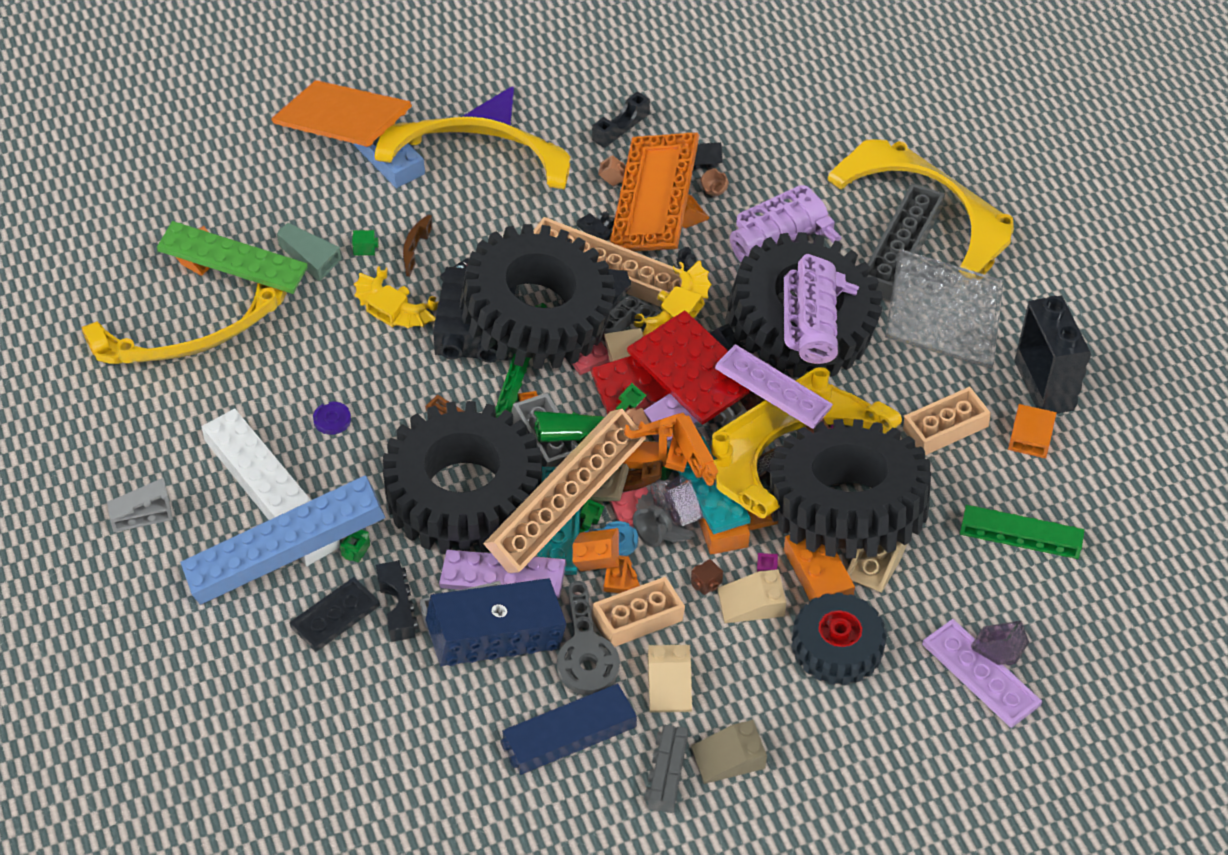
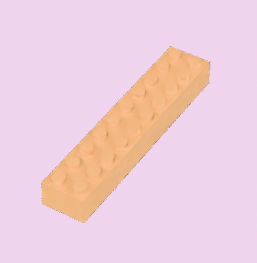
[533,217,682,307]
[483,409,646,573]

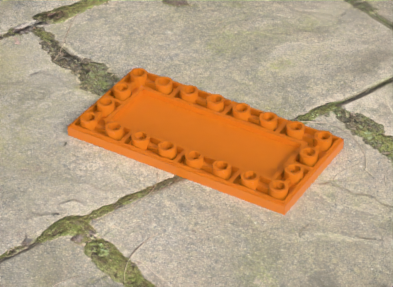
[271,80,412,147]
[610,132,699,251]

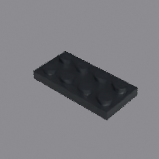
[289,577,380,652]

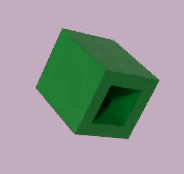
[352,230,379,256]

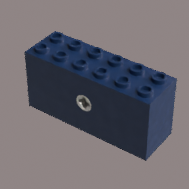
[425,578,566,666]

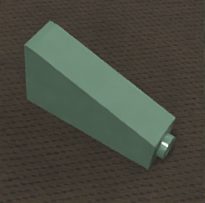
[277,222,341,282]

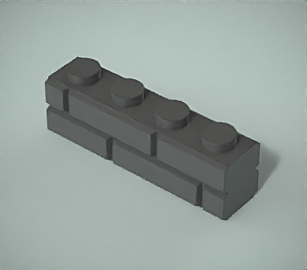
[645,725,689,814]

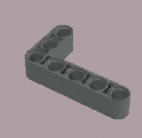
[601,296,661,341]

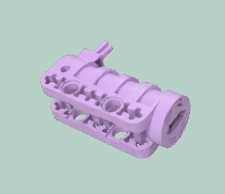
[730,185,841,262]
[784,254,859,364]

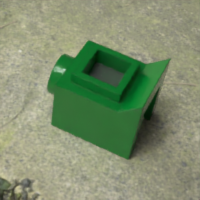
[340,529,370,563]

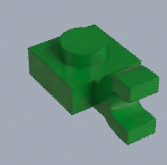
[616,383,646,411]
[579,499,605,533]

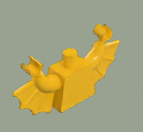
[633,260,712,336]
[354,266,439,329]

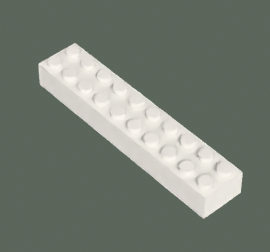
[201,409,340,567]

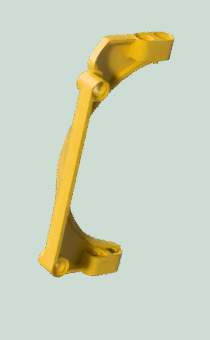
[827,139,1014,284]
[711,367,902,518]

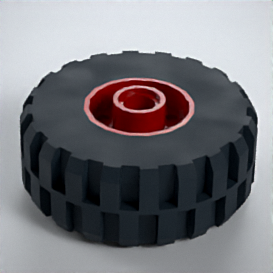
[791,593,887,685]

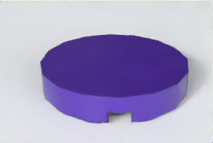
[313,401,351,435]

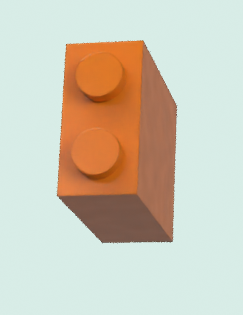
[1008,404,1056,459]

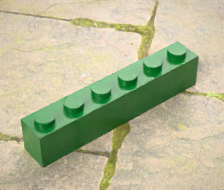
[960,505,1085,559]

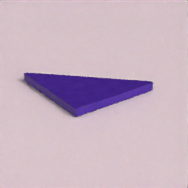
[445,86,514,134]

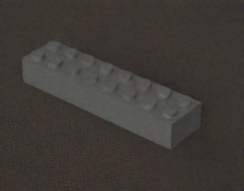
[867,183,945,301]

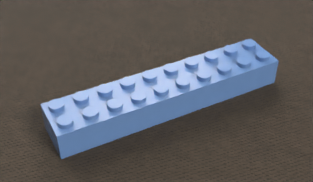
[180,475,386,605]

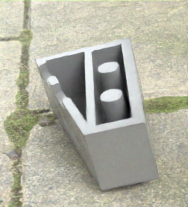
[107,478,173,532]

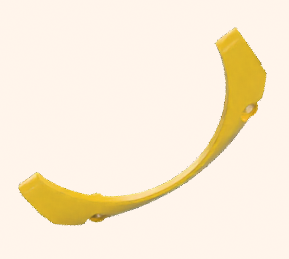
[375,117,571,190]
[81,283,287,364]

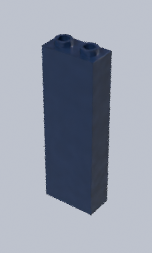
[500,684,637,775]

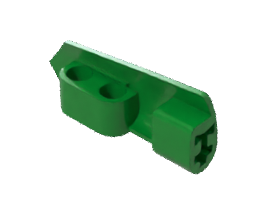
[534,411,605,444]

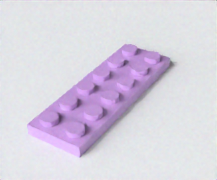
[715,344,833,429]
[439,550,566,598]
[922,619,1042,728]

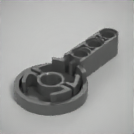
[557,581,620,695]

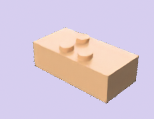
[903,387,991,455]
[592,576,685,647]

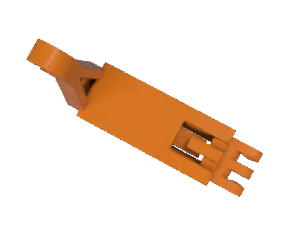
[624,412,718,486]
[622,418,673,469]

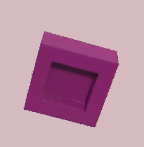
[757,553,778,572]

